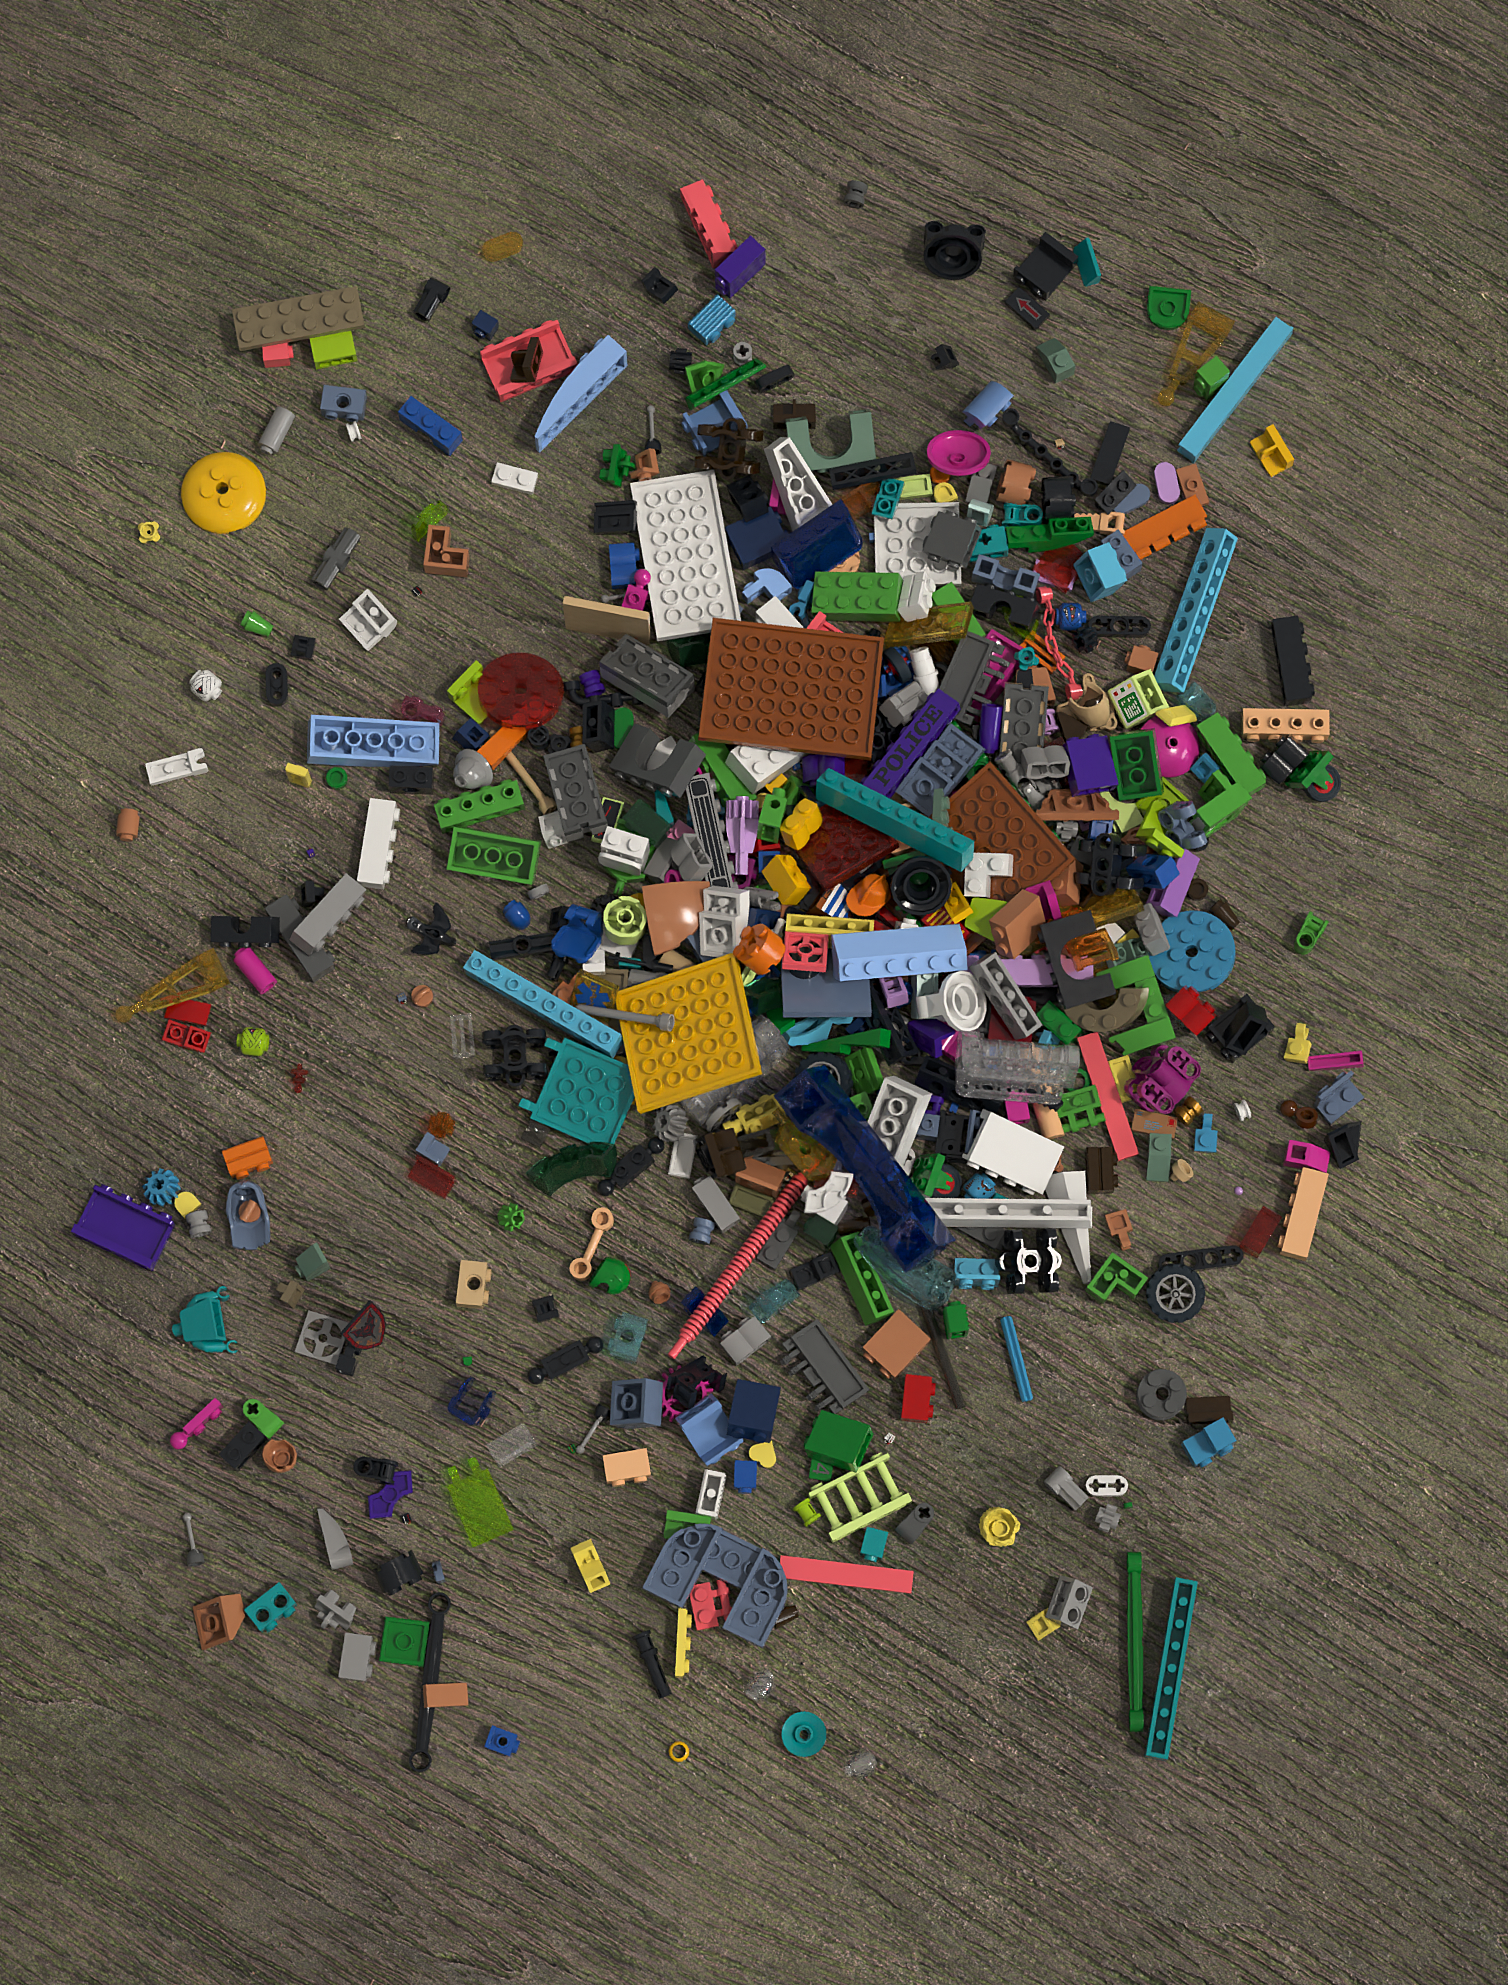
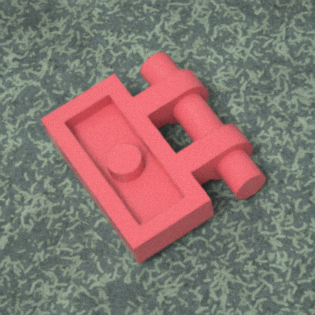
[690,1580,732,1631]

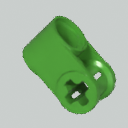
[1294,911,1329,955]
[243,1399,284,1440]

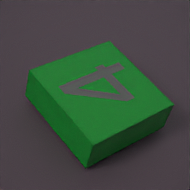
[809,1459,833,1482]

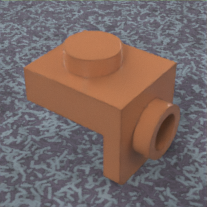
[630,448,659,481]

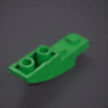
[1005,517,1094,553]

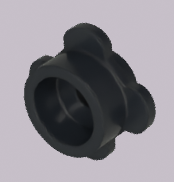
[548,734,571,754]

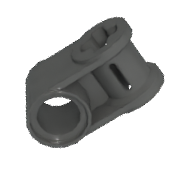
[895,1503,934,1545]

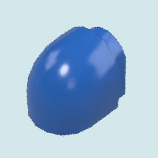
[503,900,531,930]

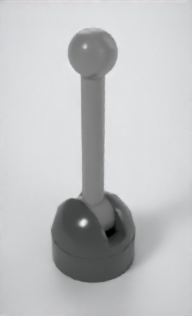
[183,1513,205,1567]

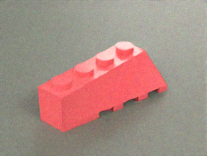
[680,179,738,269]

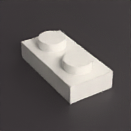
[491,462,538,495]

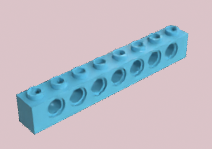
[1154,528,1238,693]
[463,950,624,1058]

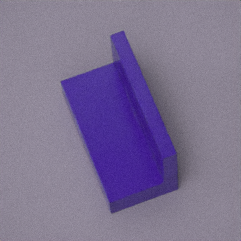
[907,1019,955,1058]

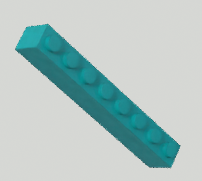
[816,768,974,872]
[1144,1577,1198,1761]

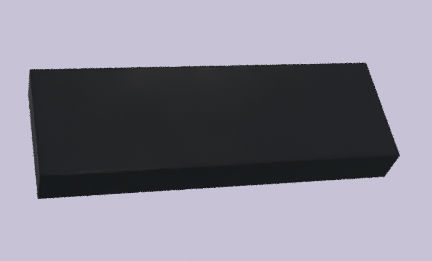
[1090,421,1130,486]

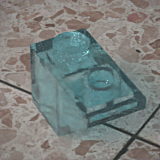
[748,1279,800,1324]

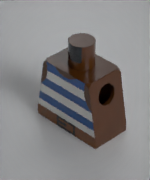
[806,877,858,919]

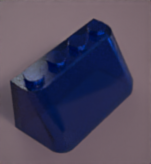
[770,499,863,589]

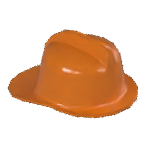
[846,874,891,917]

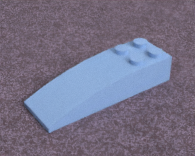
[535,335,628,453]
[307,715,439,767]

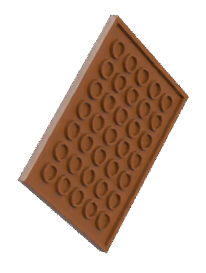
[698,618,884,760]
[872,762,1076,975]

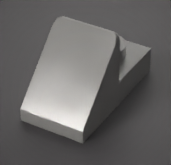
[965,464,997,503]

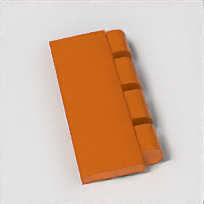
[1124,494,1207,560]

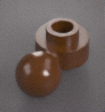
[1280,1100,1318,1129]

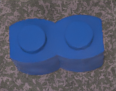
[609,543,640,590]

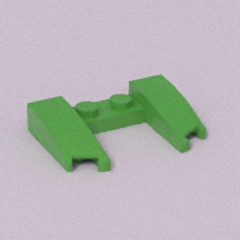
[1096,955,1176,1056]

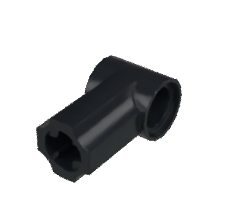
[413,277,451,322]

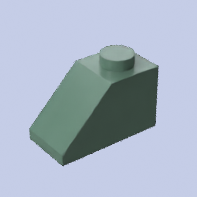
[1036,338,1076,384]
[1146,1133,1172,1182]
[295,1242,331,1281]

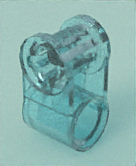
[1177,682,1216,722]

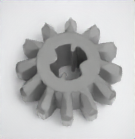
[652,1104,689,1142]

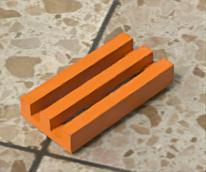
[1019,631,1066,674]

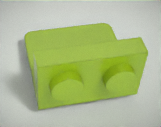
[1136,800,1185,858]

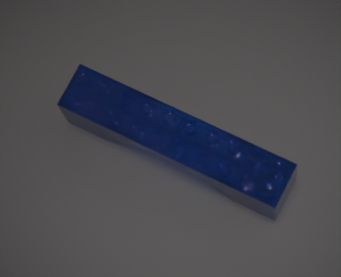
[774,1065,956,1273]

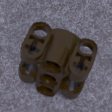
[694,417,764,480]

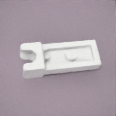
[145,748,209,786]

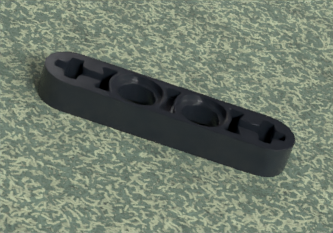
[1158,1245,1244,1271]

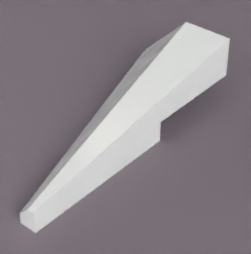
[1045,1171,1091,1284]

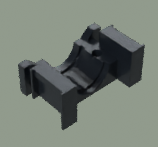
[935,1110,969,1164]
[666,1355,727,1410]

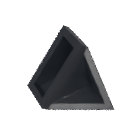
[1324,1121,1362,1169]

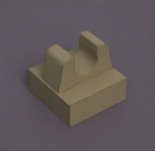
[276,1280,305,1309]

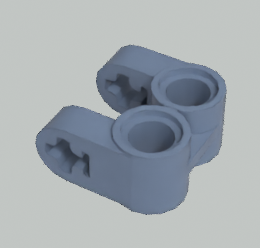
[1158,801,1208,849]

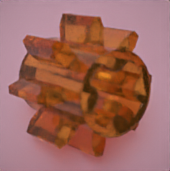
[427,1111,455,1139]

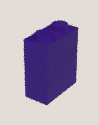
[715,235,766,298]
[1062,734,1119,797]

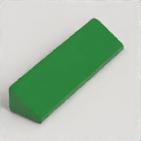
[685,358,766,411]

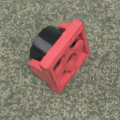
[782,931,829,979]

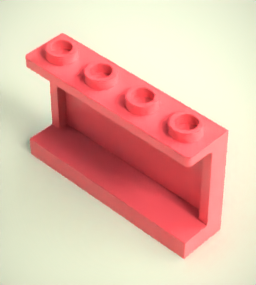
[480,320,578,403]

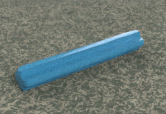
[1000,1316,1033,1402]

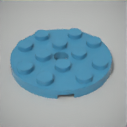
[1148,911,1236,993]

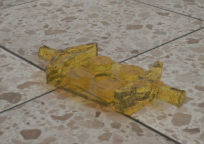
[772,1107,839,1181]

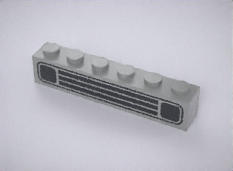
[685,773,738,889]

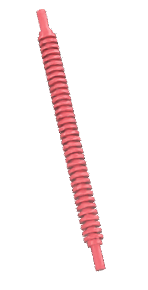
[668,1157,819,1360]

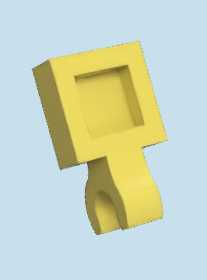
[1284,1023,1311,1064]

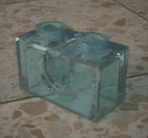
[607,1312,649,1365]

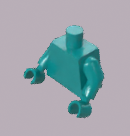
[172,1286,238,1354]

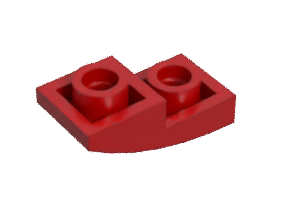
[161,1019,211,1053]

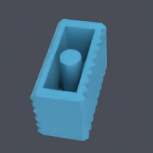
[688,294,736,345]

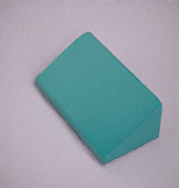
[1073,237,1101,287]

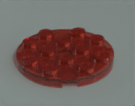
[478,653,564,730]

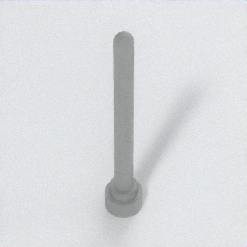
[576,1004,675,1032]

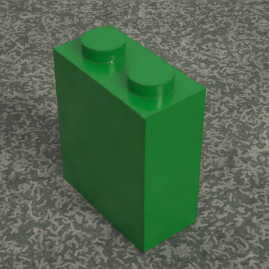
[804,1410,874,1473]

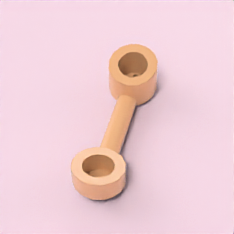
[569,1207,614,1281]

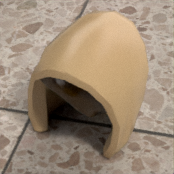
[1068,681,1110,727]

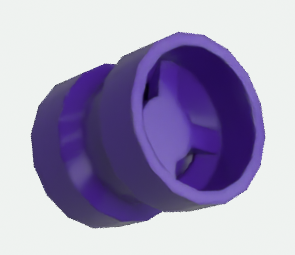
[579,670,606,697]

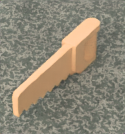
[1074,512,1125,536]

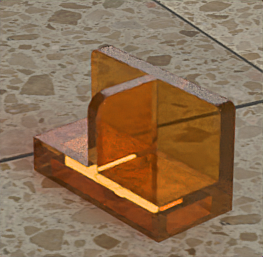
[841,481,880,523]

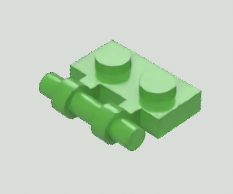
[1056,1085,1106,1133]

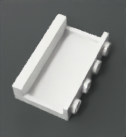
[962,1109,1064,1195]

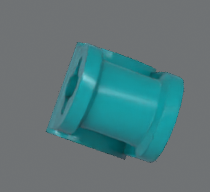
[1002,503,1043,528]

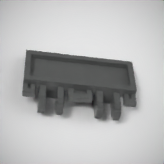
[939,630,1010,726]
[780,1319,870,1414]

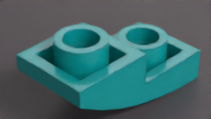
[872,479,905,520]

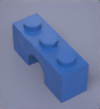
[398,396,463,456]

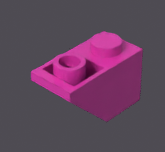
[1283,1139,1330,1173]

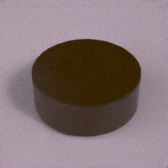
[1187,878,1208,901]

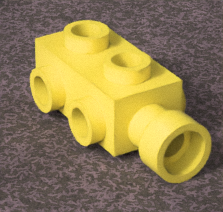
[722,1093,787,1138]

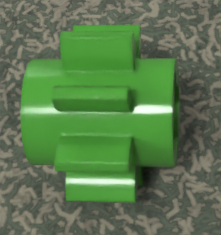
[497,1203,525,1231]

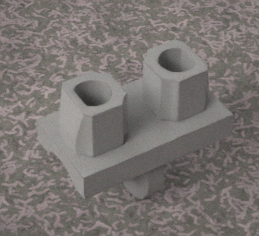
[314,1590,356,1630]

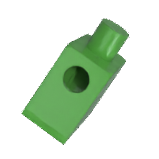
[757,788,787,844]

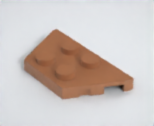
[1036,789,1119,822]

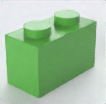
[1193,356,1230,400]

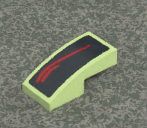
[591,797,624,844]

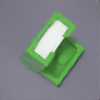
[1189,769,1252,838]

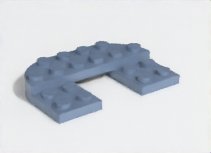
[642,1524,788,1649]

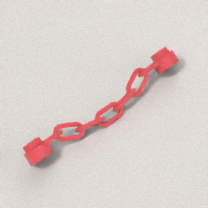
[1036,586,1083,700]

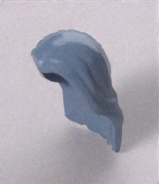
[226,1180,270,1250]

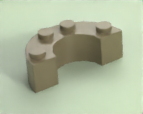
[1058,987,1149,1032]

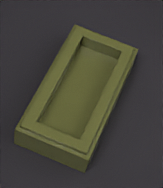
[728,1183,776,1218]

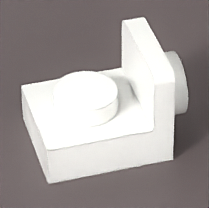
[538,811,568,849]

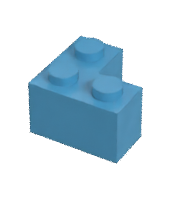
[1181,1418,1237,1468]

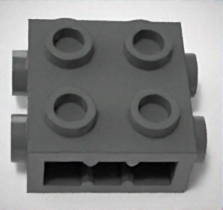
[923,510,982,569]

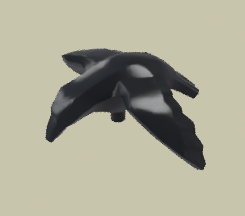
[406,903,457,955]

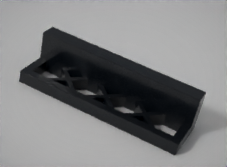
[829,452,917,490]
[864,978,919,1066]

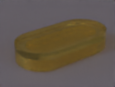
[482,232,523,262]

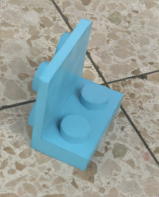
[954,1258,1000,1290]

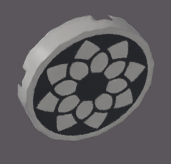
[704,1098,742,1132]

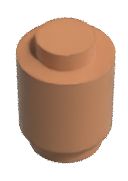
[116,808,140,842]

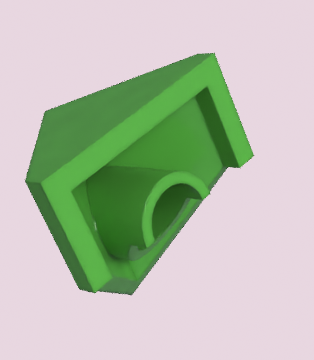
[685,360,725,402]

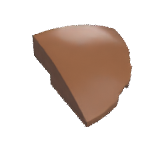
[642,881,710,956]

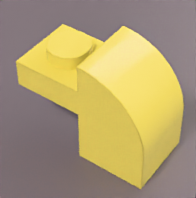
[570,1539,610,1593]

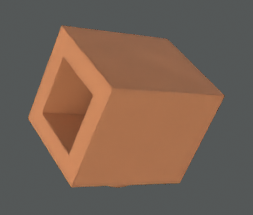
[1124,645,1159,674]

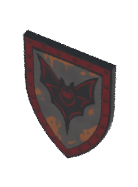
[340,1300,386,1350]

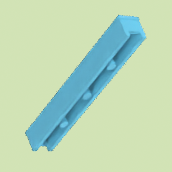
[1177,317,1294,464]

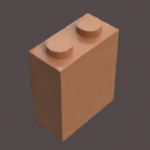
[989,889,1046,960]
[862,1309,931,1380]

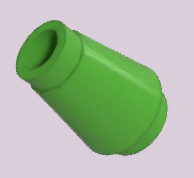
[240,611,274,637]

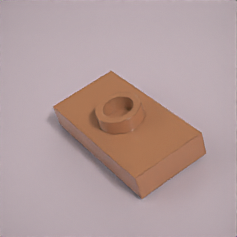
[1175,463,1209,506]

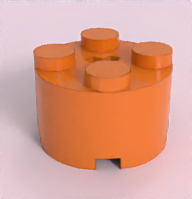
[733,924,785,975]

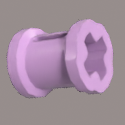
[1045,709,1060,736]

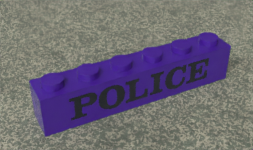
[860,688,961,799]

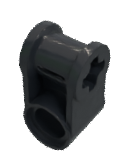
[353,1456,399,1485]

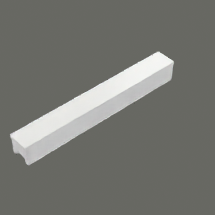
[915,1198,1092,1228]

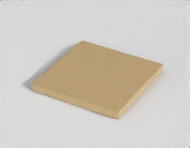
[563,596,651,645]

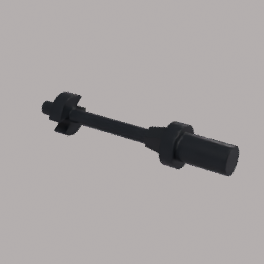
[608,952,673,974]

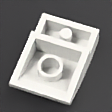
[699,886,749,957]

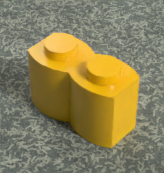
[780,798,823,851]

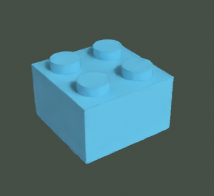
[1073,542,1127,602]

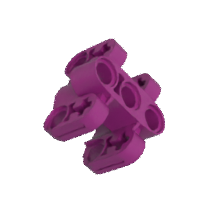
[1124,1044,1201,1114]

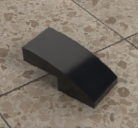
[789,1252,840,1291]

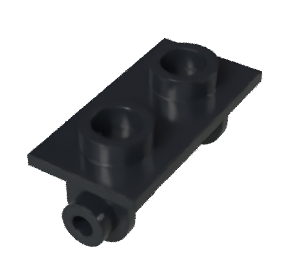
[1094,470,1137,515]

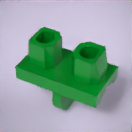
[599,444,636,488]

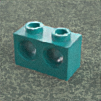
[244,1582,297,1633]

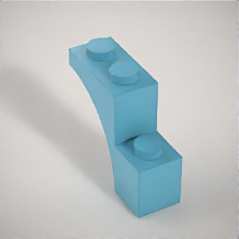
[780,1017,853,1046]

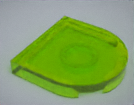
[411,500,448,542]

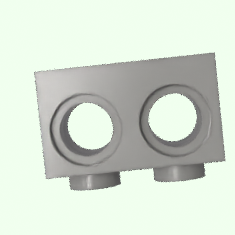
[1045,1575,1093,1630]

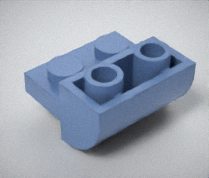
[962,381,1014,429]

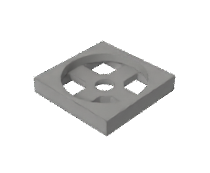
[295,1310,348,1366]

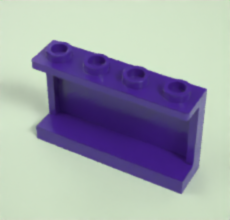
[71,1184,175,1272]

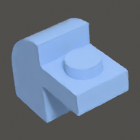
[742,568,792,605]

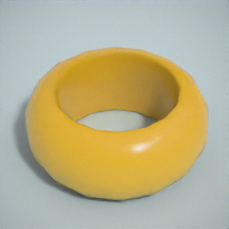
[668,1741,689,1762]

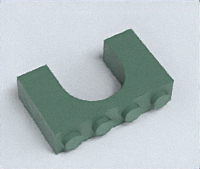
[785,409,876,473]

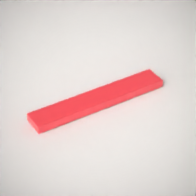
[1076,1032,1139,1162]
[780,1555,914,1594]

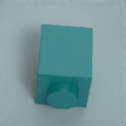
[860,1527,888,1563]

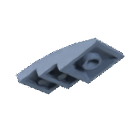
[895,723,986,817]

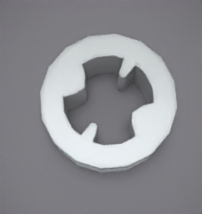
[345,421,362,442]
[1233,1100,1251,1122]

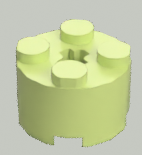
[603,896,647,945]

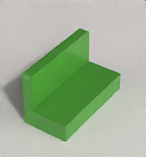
[663,1510,711,1539]

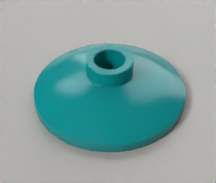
[781,1711,826,1757]

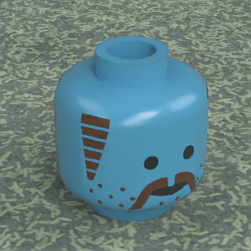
[963,1173,996,1199]

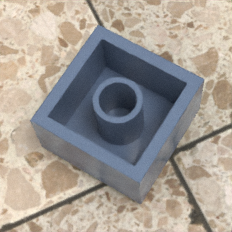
[610,1378,663,1429]

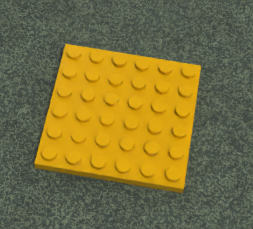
[614,953,762,1114]

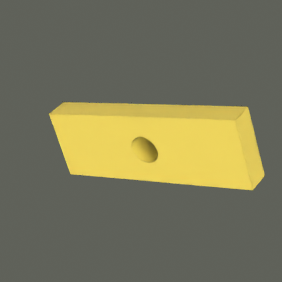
[675,1608,692,1678]

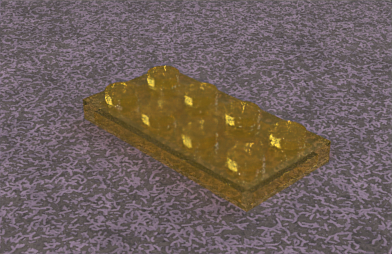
[884,602,974,648]

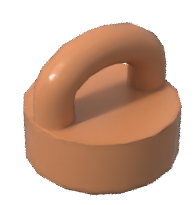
[411,985,433,1008]

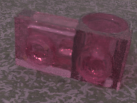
[401,696,446,726]

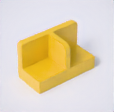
[1250,424,1294,477]

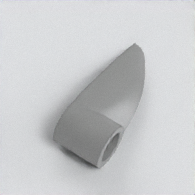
[317,1509,354,1570]

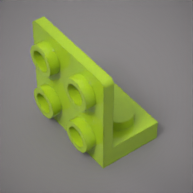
[447,660,508,725]

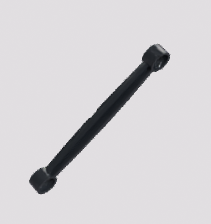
[409,1592,451,1773]

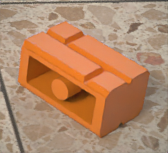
[222,1136,273,1180]

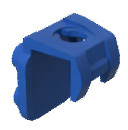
[551,904,603,963]

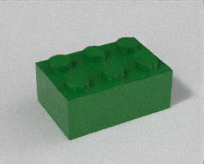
[1110,728,1164,801]

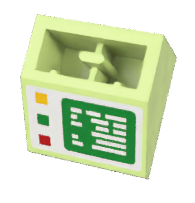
[1107,669,1169,730]

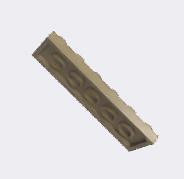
[232,286,365,351]

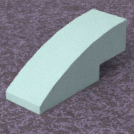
[967,499,994,527]

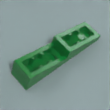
[802,1028,891,1055]

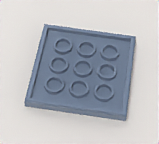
[780,948,872,1017]

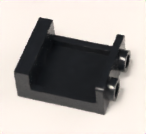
[1205,994,1275,1063]

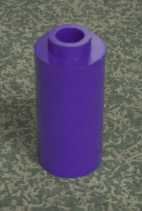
[978,703,1003,753]

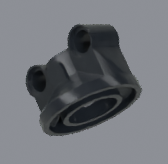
[923,221,986,280]
[886,855,952,915]

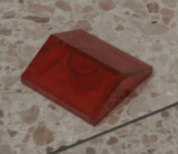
[1031,544,1083,594]

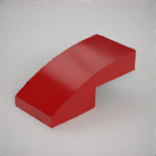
[164,997,212,1027]

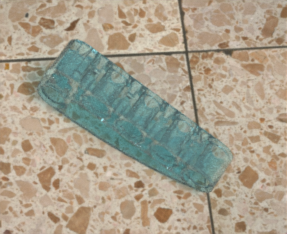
[854,1226,956,1311]

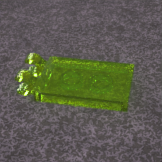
[447,1457,514,1548]

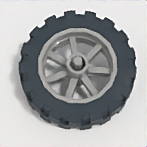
[793,1052,853,1111]
[1146,1263,1205,1323]

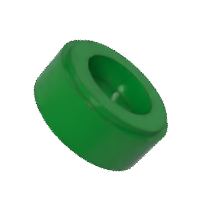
[326,767,348,790]

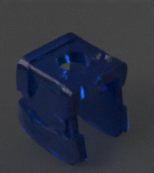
[447,1376,496,1426]

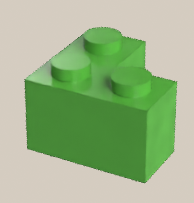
[1085,1252,1148,1304]

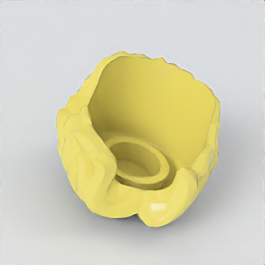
[979,1506,1020,1547]

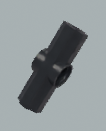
[489,932,554,961]

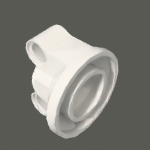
[915,971,987,1032]

